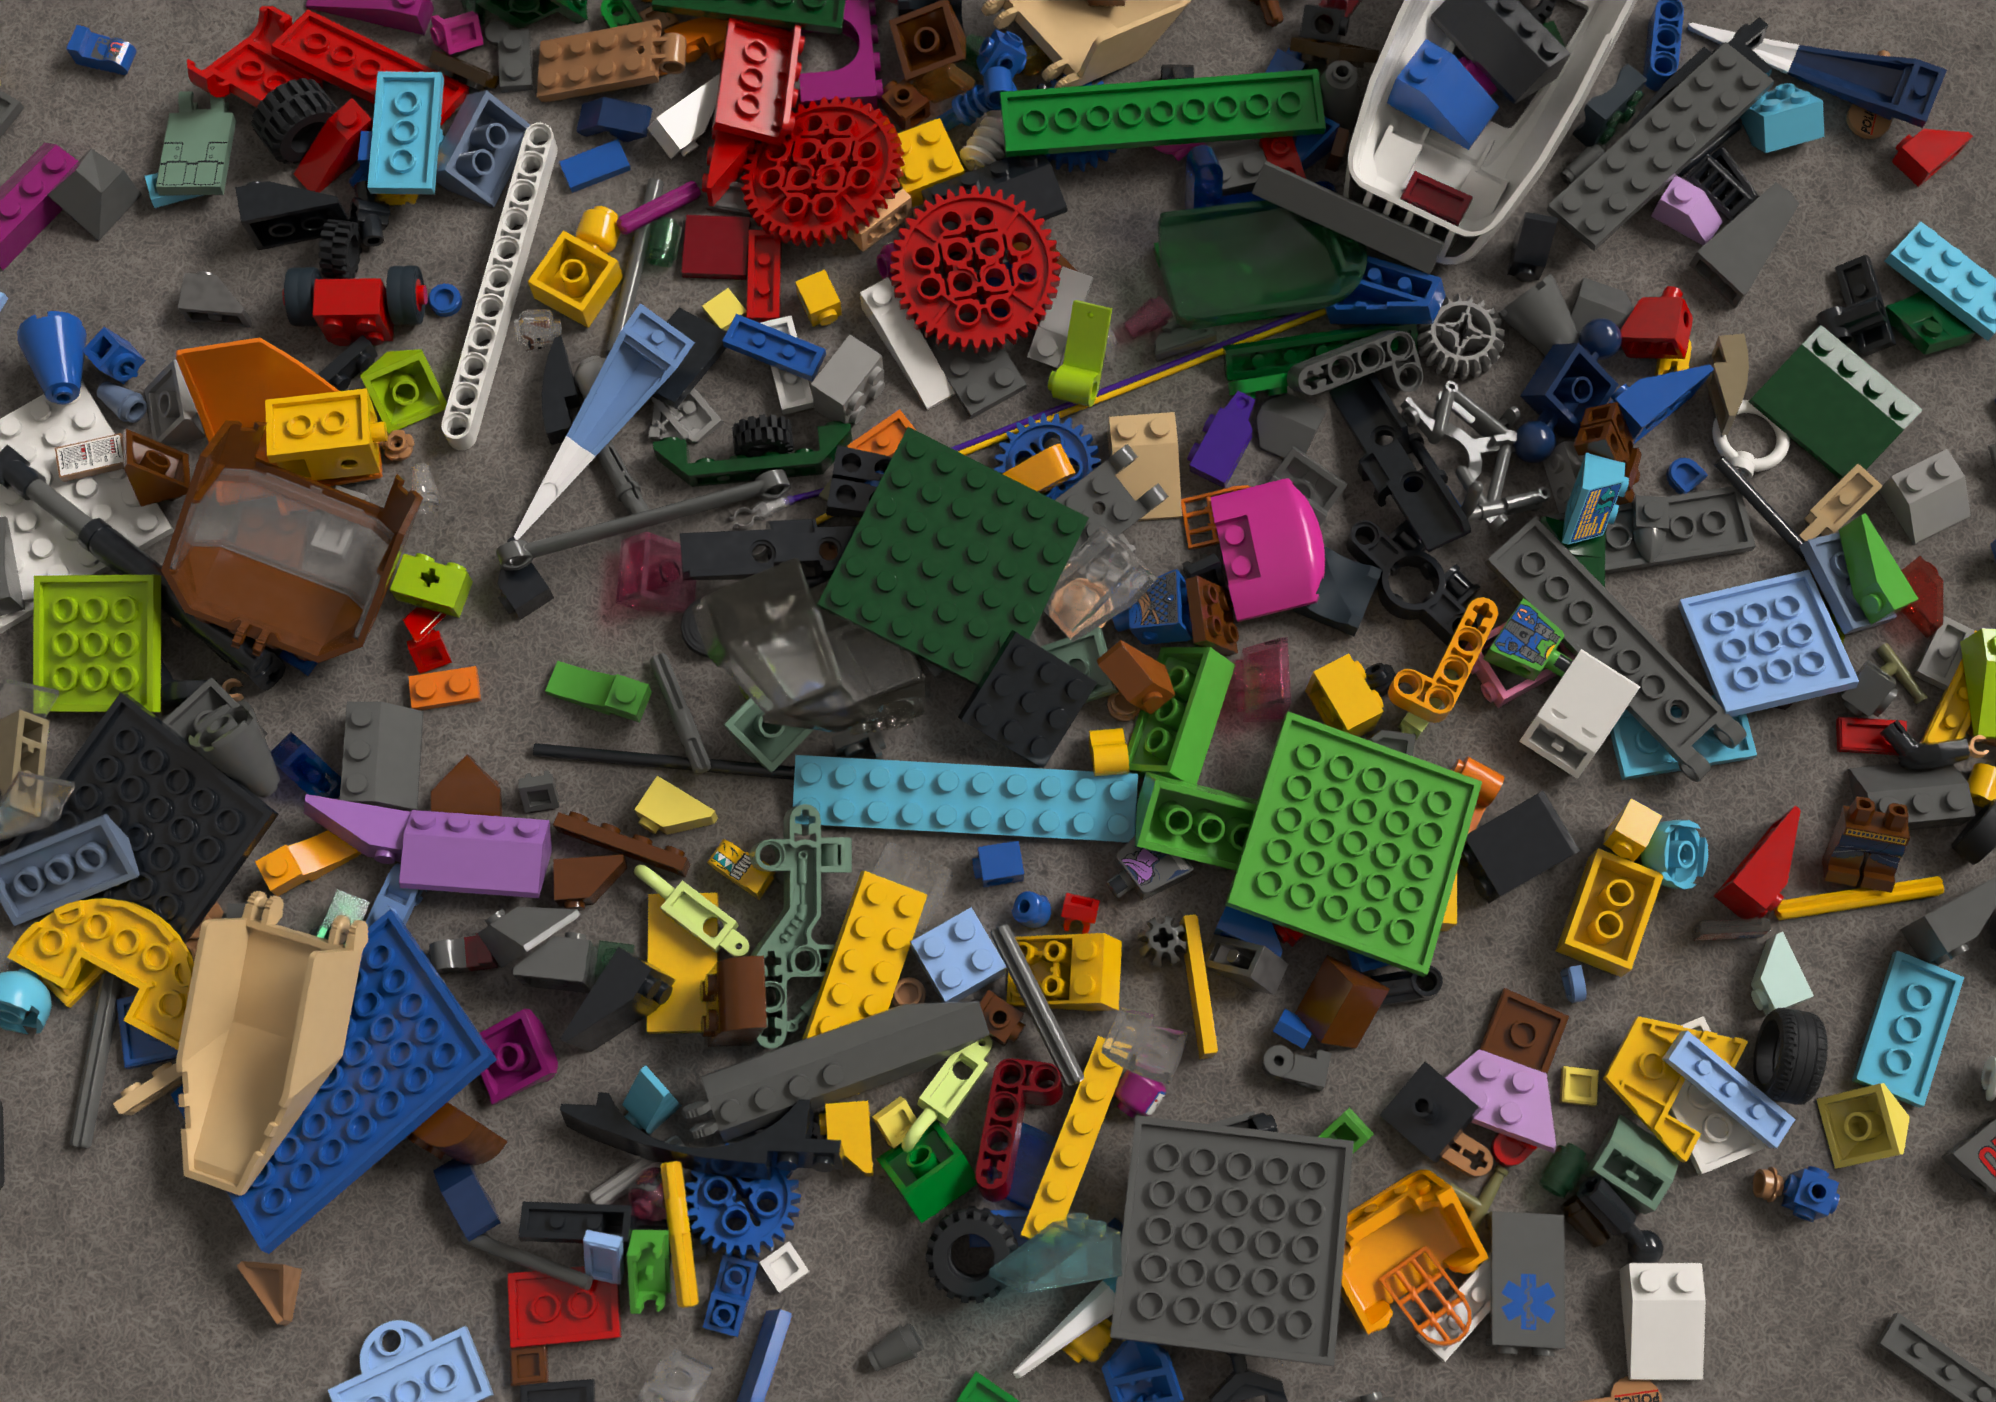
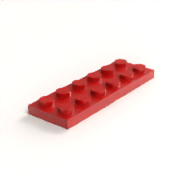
[271,10,469,127]

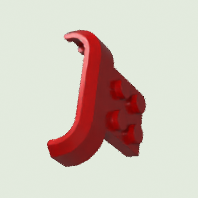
[187,6,323,108]

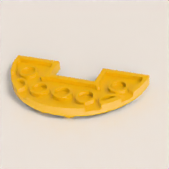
[7,898,194,1050]

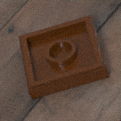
[1479,988,1569,1074]

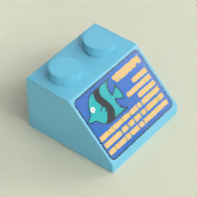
[1562,453,1629,545]

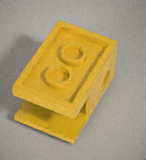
[265,388,388,481]

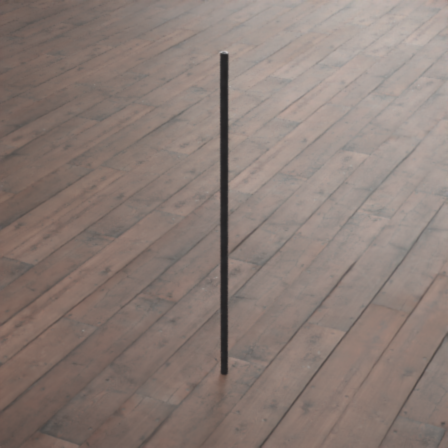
[533,743,1139,811]

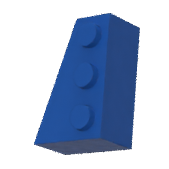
[1325,251,1446,324]

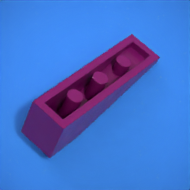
[305,0,434,35]

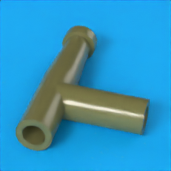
[1876,643,1928,705]
[1449,1165,1509,1232]

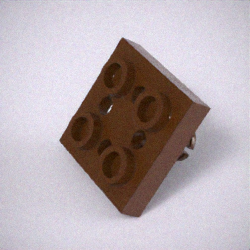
[1185,576,1239,656]

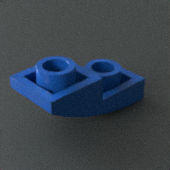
[703,1252,760,1337]

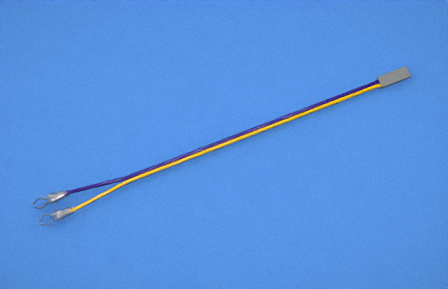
[730,294,1330,558]

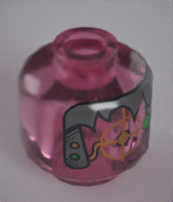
[628,1167,666,1221]

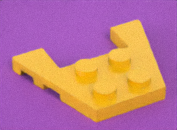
[1603,1016,1748,1163]

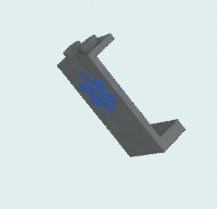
[1486,1211,1565,1357]

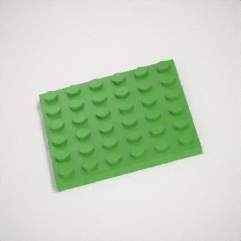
[1225,711,1482,977]

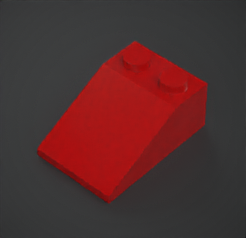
[1714,805,1801,923]

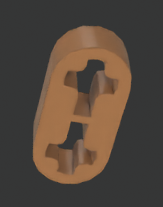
[1440,1133,1493,1178]

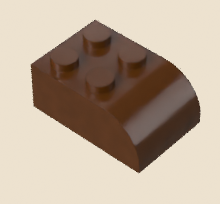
[700,956,767,1047]
[407,1102,508,1165]

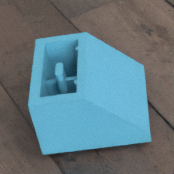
[1740,84,1824,153]

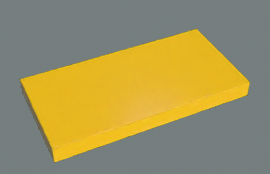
[647,892,719,1034]

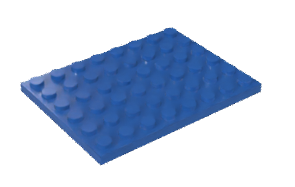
[170,909,497,1254]

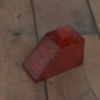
[1901,556,1944,638]

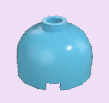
[1641,820,1708,889]
[0,969,52,1034]

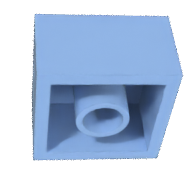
[911,907,1007,1003]

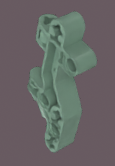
[749,804,852,1049]

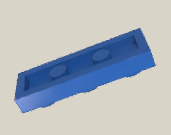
[722,314,826,382]

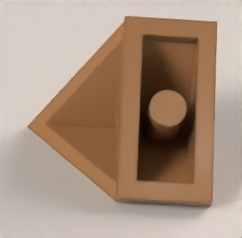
[236,1261,302,1326]

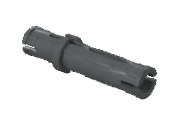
[597,440,649,515]

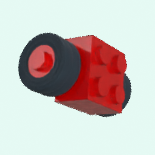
[283,265,428,346]

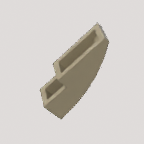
[1706,334,1749,435]

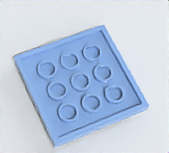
[1678,570,1859,717]

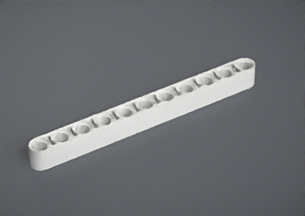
[441,123,558,450]

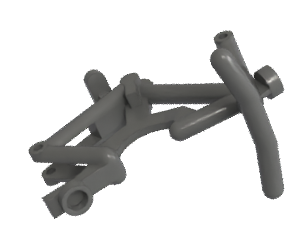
[1400,381,1551,533]

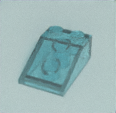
[990,1213,1122,1294]

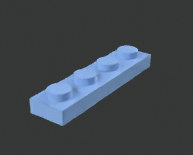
[1662,1030,1796,1148]

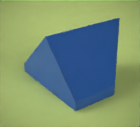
[1293,116,1340,171]

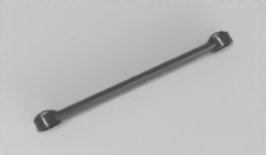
[496,469,791,571]

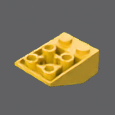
[1006,933,1122,1011]

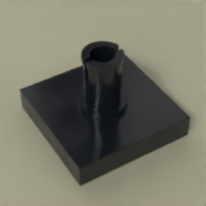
[1380,1062,1481,1163]

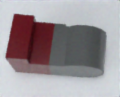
[429,933,498,974]

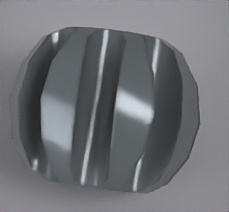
[1137,916,1187,967]

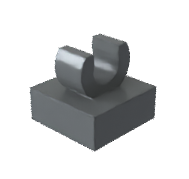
[518,770,559,813]

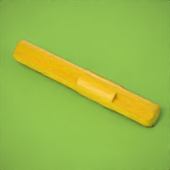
[660,1161,699,1308]

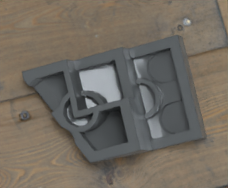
[1267,446,1347,526]

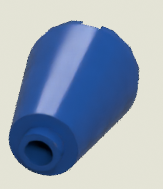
[17,311,87,405]

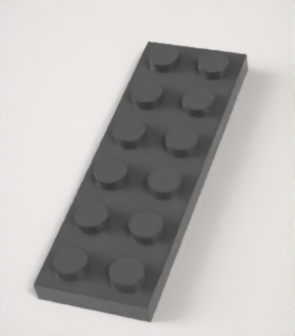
[1546,486,1756,574]

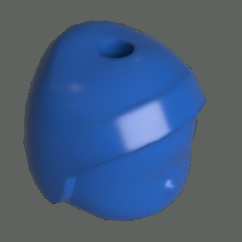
[1011,891,1052,929]

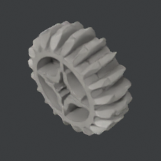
[1417,293,1505,381]

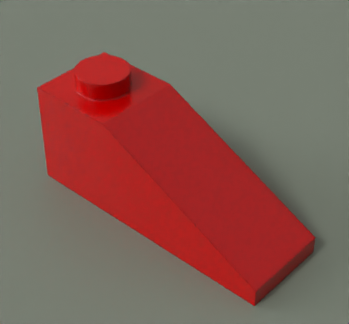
[294,98,373,193]

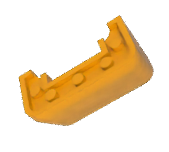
[1340,1169,1489,1335]

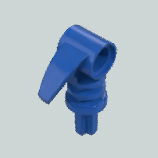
[935,66,1017,132]

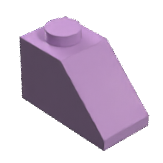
[1651,175,1723,246]

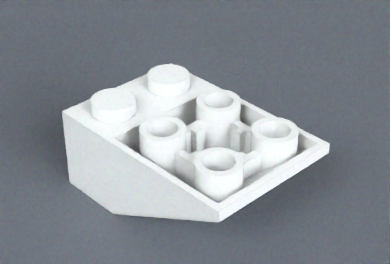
[1519,649,1640,779]

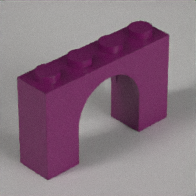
[799,0,883,110]

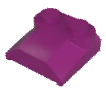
[479,1009,558,1105]

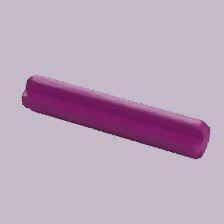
[616,181,701,235]

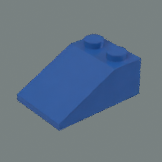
[1387,39,1499,150]
[1608,364,1714,444]

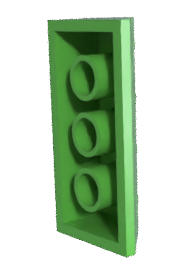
[1128,647,1235,785]
[1135,772,1258,871]

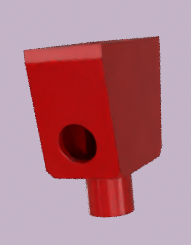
[1620,286,1693,359]

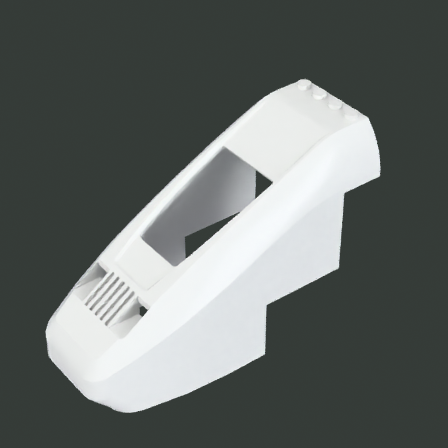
[1343,0,1638,265]

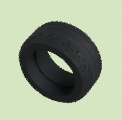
[1753,1007,1828,1105]

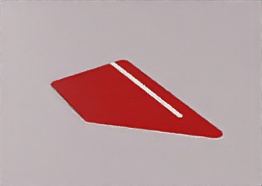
[403,607,446,642]

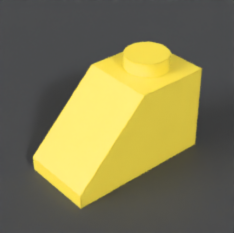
[634,776,718,835]

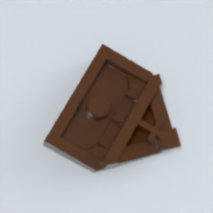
[431,754,502,817]

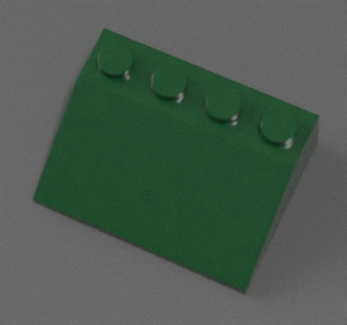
[1749,325,1923,480]

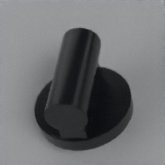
[1365,663,1401,698]

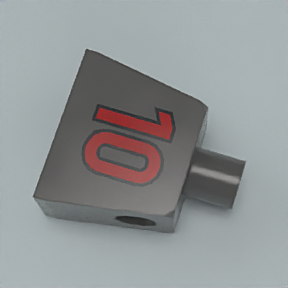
[1941,1116,1996,1198]

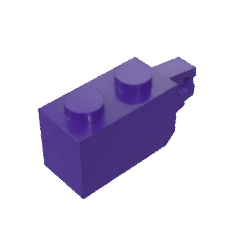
[1187,391,1255,489]

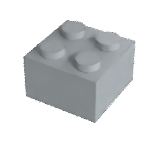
[811,334,885,424]

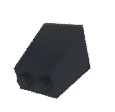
[1460,791,1580,903]

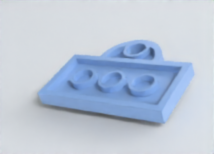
[328,1320,494,1402]

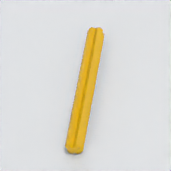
[1774,876,1944,920]

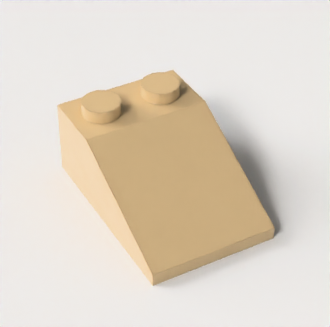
[1107,412,1182,521]

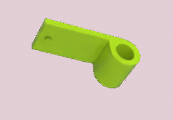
[1048,300,1112,407]

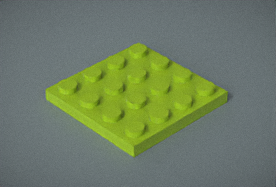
[33,575,161,712]

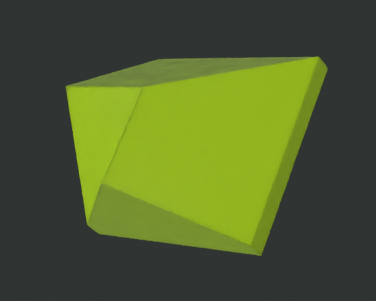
[360,349,447,434]

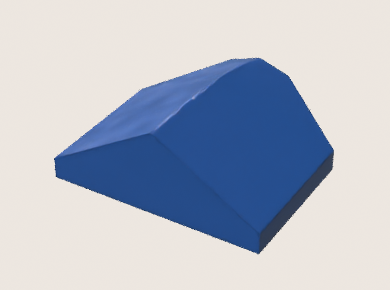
[1101,1340,1184,1402]

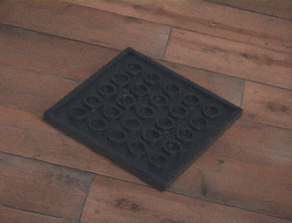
[4,692,279,944]

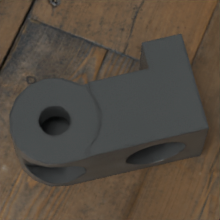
[1262,1045,1332,1092]

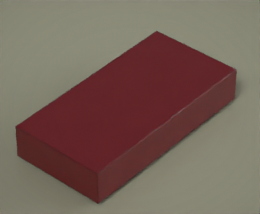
[1400,171,1473,227]

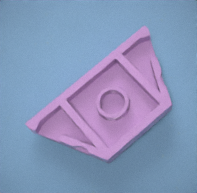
[1445,1049,1556,1153]

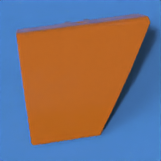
[176,337,383,515]

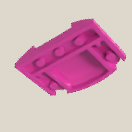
[1210,478,1325,622]

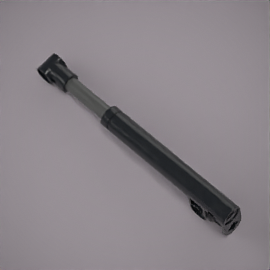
[0,445,286,691]

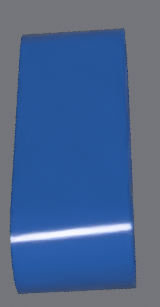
[1643,0,1684,91]

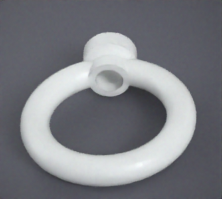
[1712,400,1790,480]

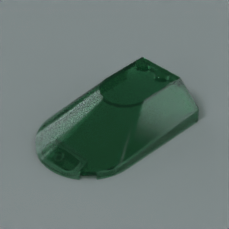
[1158,200,1367,330]

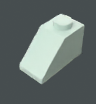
[1751,932,1814,1016]

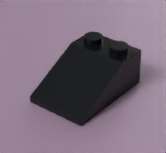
[235,181,349,251]
[560,947,675,1052]

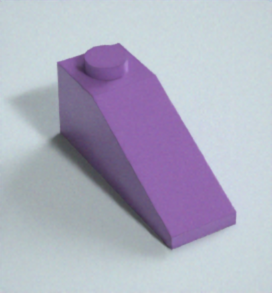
[304,794,411,864]

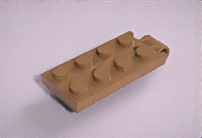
[537,19,686,102]

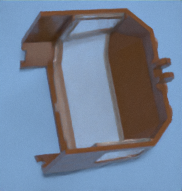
[161,420,423,663]

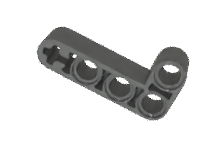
[1287,329,1423,395]

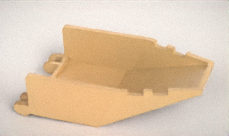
[981,0,1192,88]
[176,891,369,1196]

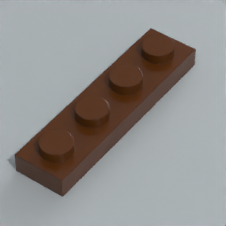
[553,811,690,877]

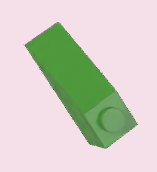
[1839,513,1919,625]

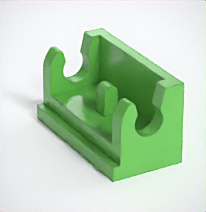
[627,1230,672,1314]

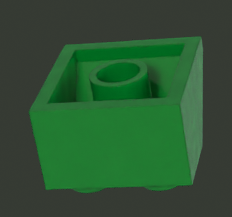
[876,1120,977,1224]

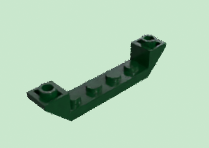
[653,421,852,487]

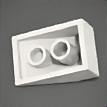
[1619,1263,1705,1380]

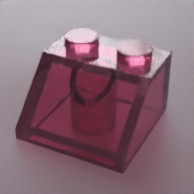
[616,532,696,613]
[1234,637,1291,722]

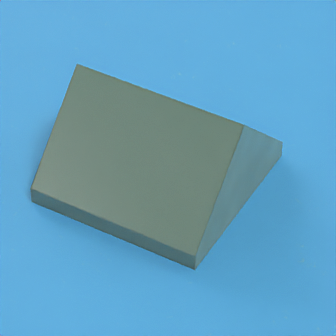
[723,676,819,773]

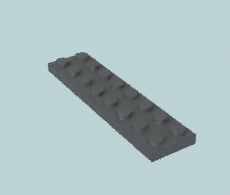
[1547,42,1774,251]

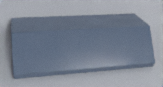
[0,814,140,926]

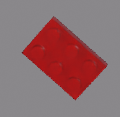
[507,1266,622,1348]

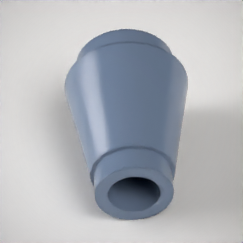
[97,381,147,423]

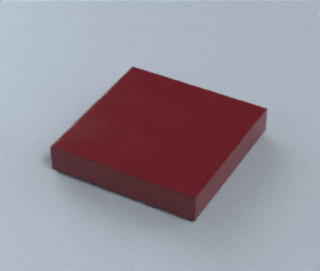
[682,215,751,280]

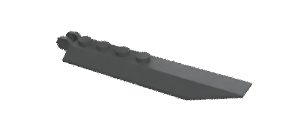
[681,1001,990,1142]

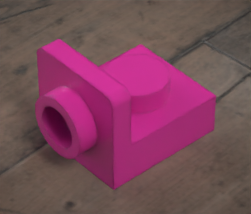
[430,11,484,55]

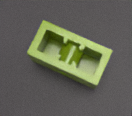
[390,553,473,618]

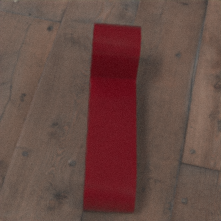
[975,1058,1063,1202]

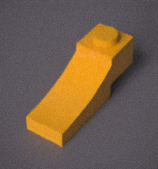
[255,830,363,896]

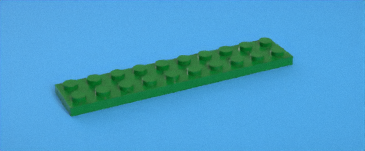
[1000,69,1326,157]

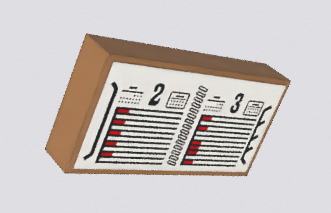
[55,433,124,482]

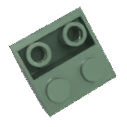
[1583,1114,1679,1215]

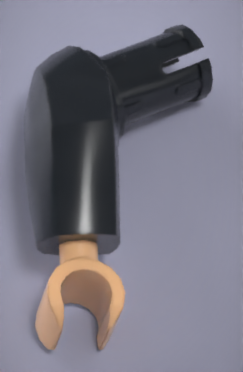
[161,657,244,707]
[1880,720,1989,769]

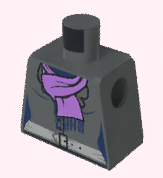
[1106,835,1194,900]

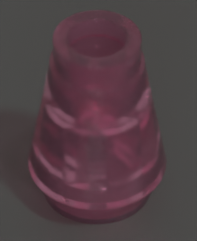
[1123,295,1173,339]

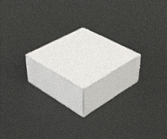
[759,1242,810,1293]

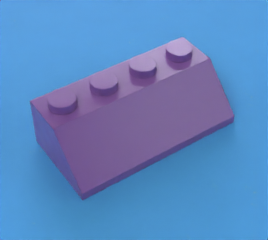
[399,810,552,898]

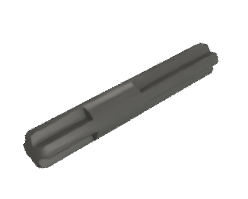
[650,653,711,774]

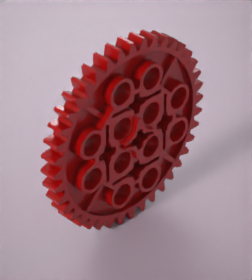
[741,96,905,247]
[890,185,1061,353]

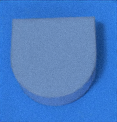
[1560,965,1586,1003]

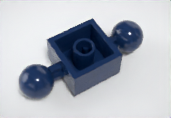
[1513,318,1622,463]

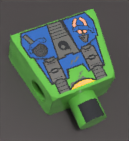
[1483,598,1573,681]

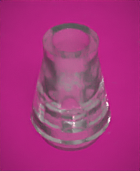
[409,463,442,515]

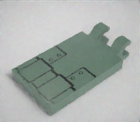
[156,91,236,195]

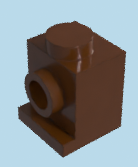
[881,79,930,131]
[980,990,1026,1047]

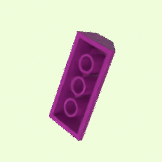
[0,143,78,270]

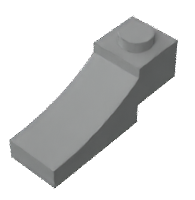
[1027,266,1094,369]

